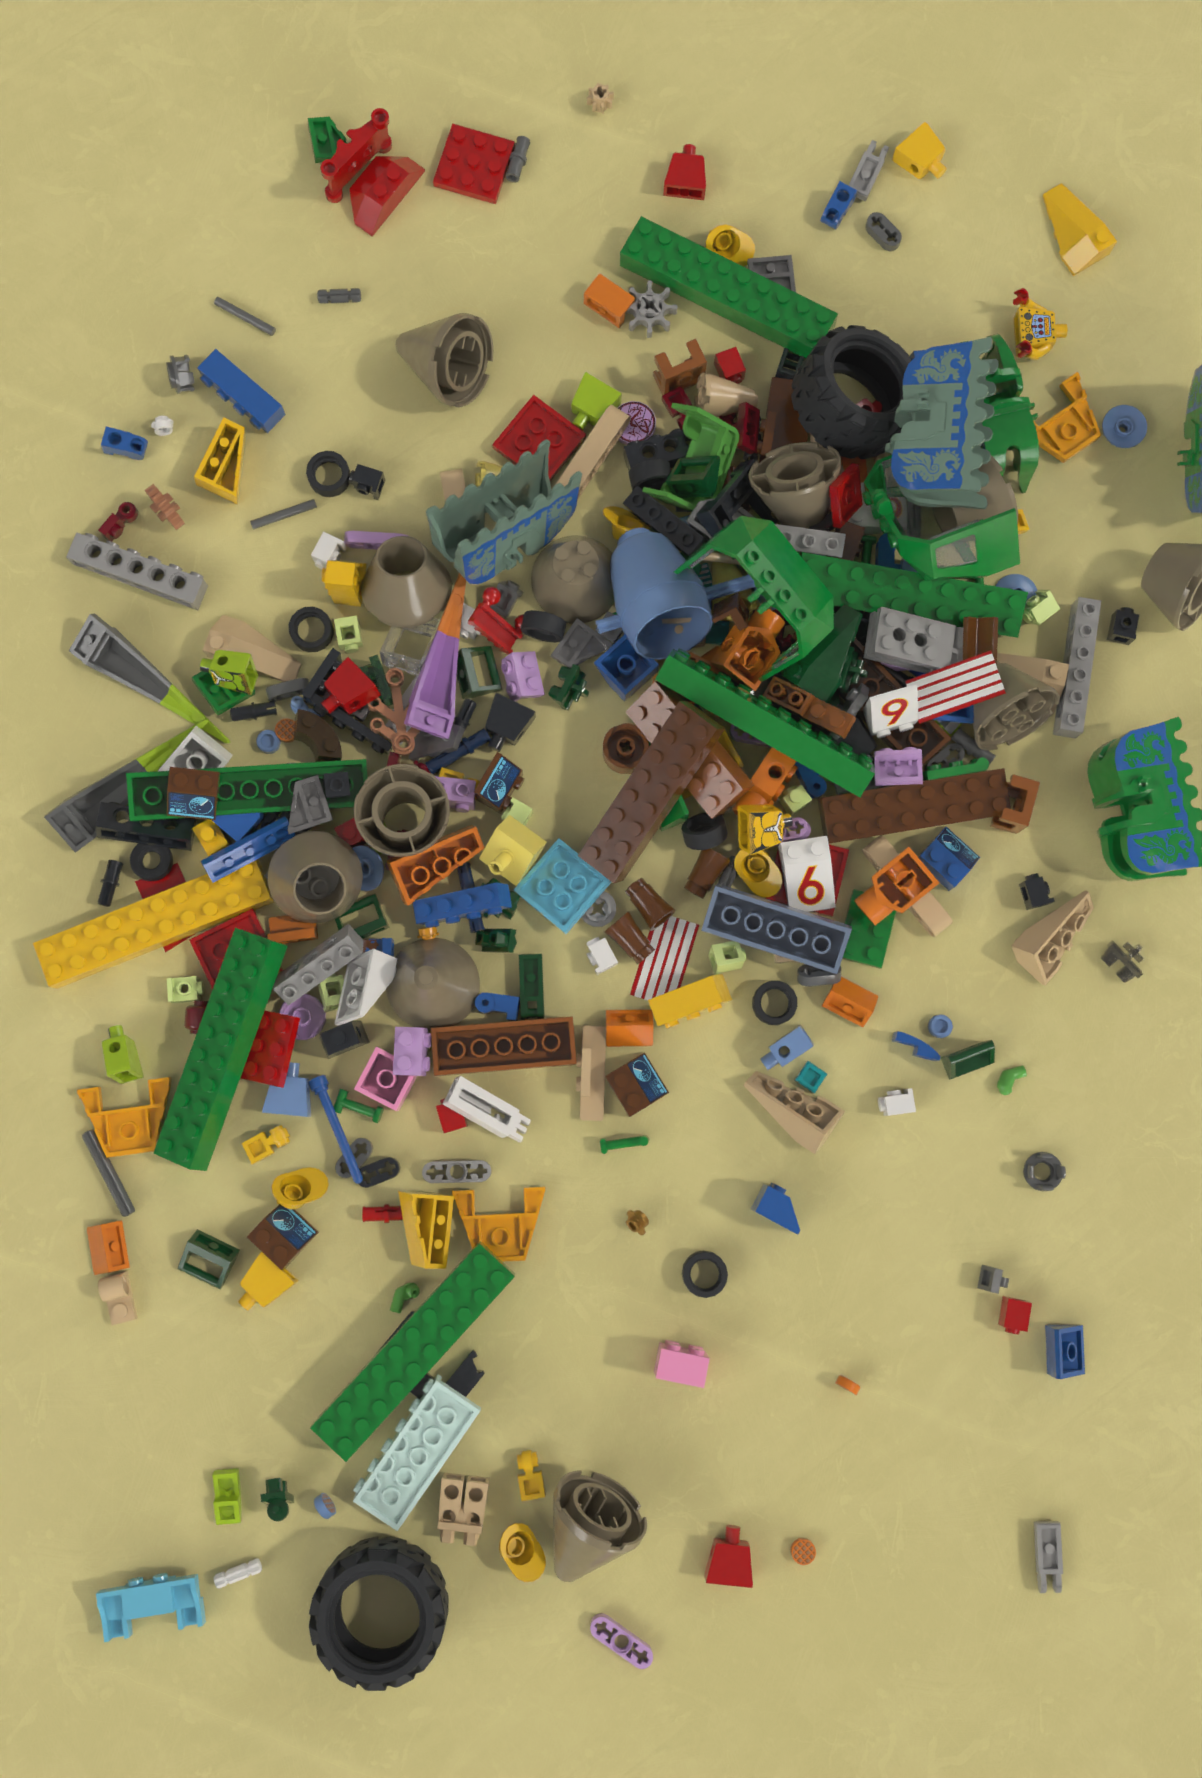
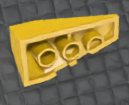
[1043,183,1117,276]

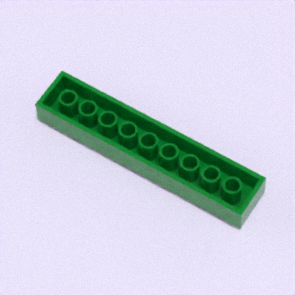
[620,216,838,358]
[798,552,1028,638]
[655,648,875,797]
[126,759,368,822]
[153,928,288,1171]
[310,1241,515,1462]

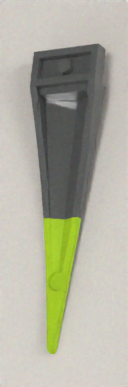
[69,613,230,743]
[44,719,209,853]

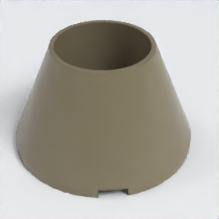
[749,442,841,528]
[932,456,1018,539]
[361,536,452,628]
[1141,543,1202,631]
[354,764,450,857]
[268,831,363,923]

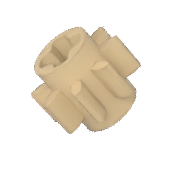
[587,83,614,114]

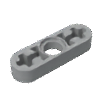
[422,1160,492,1183]

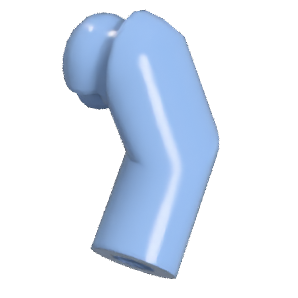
[290,696,322,717]

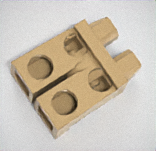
[437,1473,490,1546]

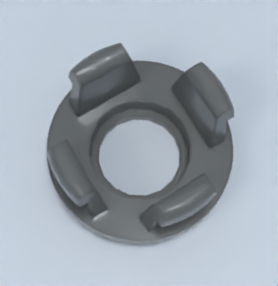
[166,355,195,394]
[1023,1152,1066,1191]

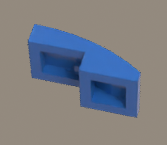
[892,1031,941,1061]

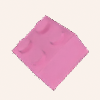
[354,1047,417,1111]
[654,1340,710,1388]

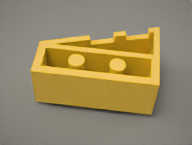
[194,417,246,505]
[321,560,367,607]
[648,974,732,1029]
[398,1191,454,1269]

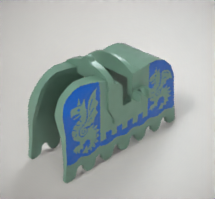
[885,337,998,509]
[426,439,582,584]

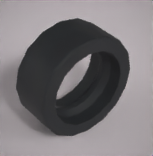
[306,451,350,497]
[629,459,671,491]
[289,606,334,652]
[521,610,566,643]
[681,812,728,850]
[752,981,798,1025]
[682,1250,728,1298]

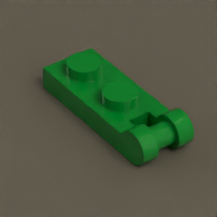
[922,757,989,781]

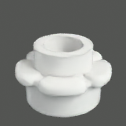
[151,416,174,436]

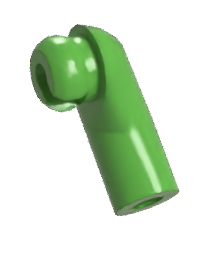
[997,1065,1027,1095]
[390,1283,420,1313]

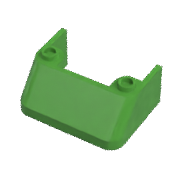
[642,403,739,512]

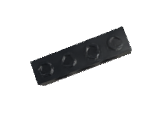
[623,428,692,472]
[623,486,707,557]
[95,802,196,851]

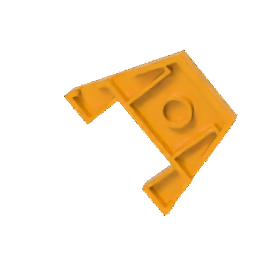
[1033,372,1101,463]
[77,1077,172,1158]
[452,1187,545,1262]

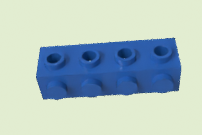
[197,349,286,433]
[413,882,512,928]

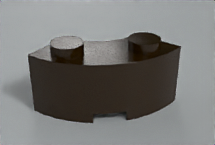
[294,709,342,762]

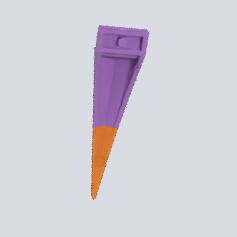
[404,573,466,739]

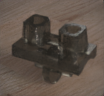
[1101,940,1144,983]

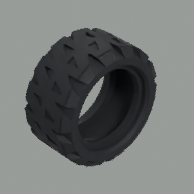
[791,325,911,459]
[309,1536,449,1691]

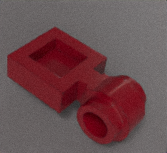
[661,386,692,430]
[98,502,138,541]

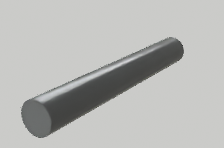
[214,297,276,336]
[250,499,317,530]

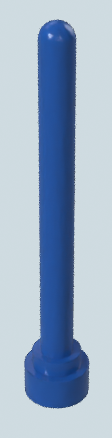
[308,1075,363,1184]

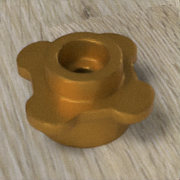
[626,1210,649,1235]

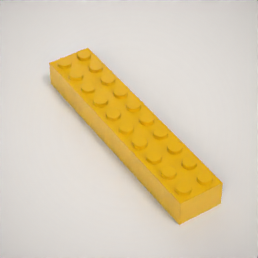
[33,859,275,989]

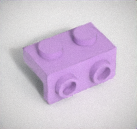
[501,651,545,702]
[874,747,923,786]
[435,776,476,813]
[393,1027,432,1076]

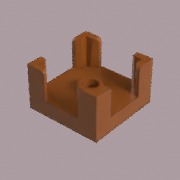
[653,339,707,396]
[990,774,1040,834]

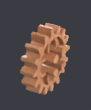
[144,484,185,530]

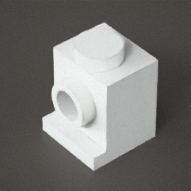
[311,531,347,570]
[586,937,618,975]
[878,1088,916,1116]

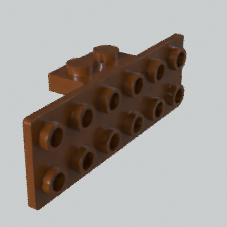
[756,377,808,463]

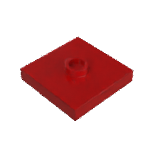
[829,463,863,528]

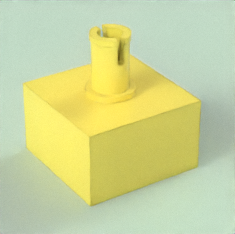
[479,815,547,886]

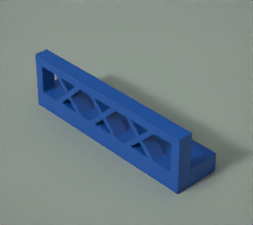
[201,817,296,883]

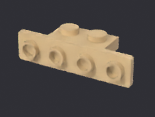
[576,1026,606,1121]

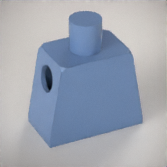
[760,1025,814,1070]
[262,1062,311,1117]

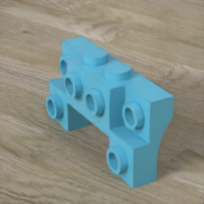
[96,1573,206,1642]

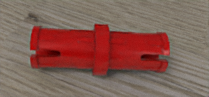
[362,1204,403,1223]

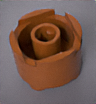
[603,723,649,774]

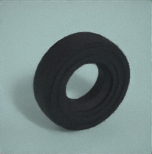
[130,843,173,881]

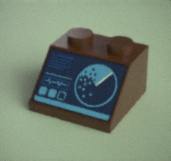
[474,752,525,814]
[167,767,220,821]
[605,1053,669,1117]
[247,1204,319,1270]

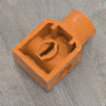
[710,606,785,691]
[732,747,798,816]
[854,847,939,926]

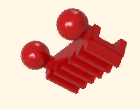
[468,587,524,654]

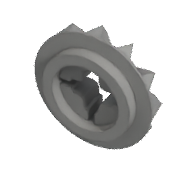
[582,891,616,927]

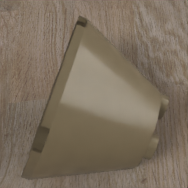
[531,535,615,624]
[973,660,1060,751]

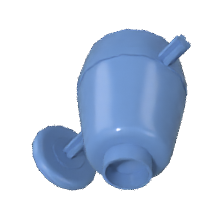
[596,528,775,660]

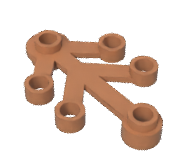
[368,668,421,756]

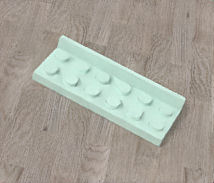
[353,1374,481,1531]

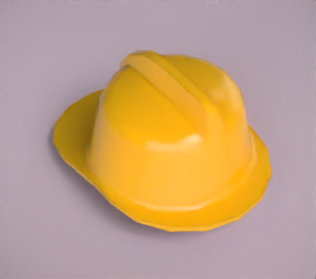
[706,224,755,267]
[603,506,650,540]
[734,850,783,897]
[271,1167,329,1209]
[499,1523,546,1582]

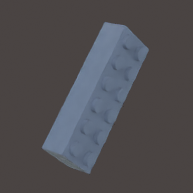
[701,884,852,974]

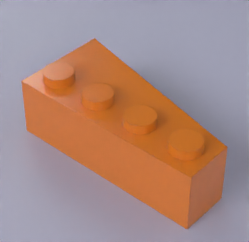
[386,825,485,906]

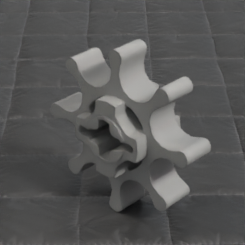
[625,280,677,338]

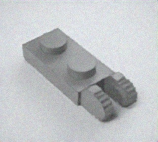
[846,140,889,201]
[1034,1521,1063,1593]

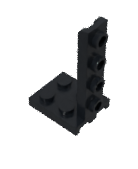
[302,648,392,755]

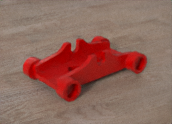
[320,108,392,203]

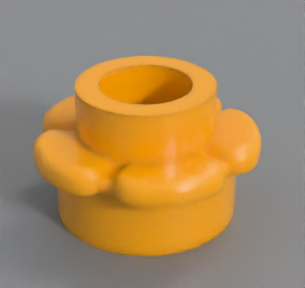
[417,927,439,940]

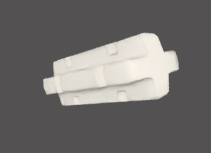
[214,1558,262,1589]

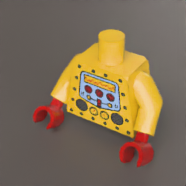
[1013,288,1068,360]

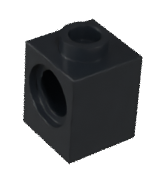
[324,771,350,798]

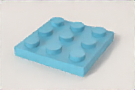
[513,838,611,934]

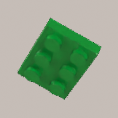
[842,889,896,969]

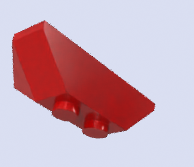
[349,156,425,237]

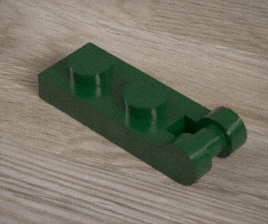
[519,954,545,1020]

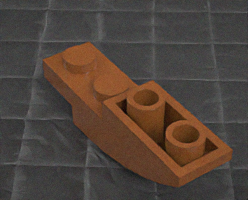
[763,676,856,739]

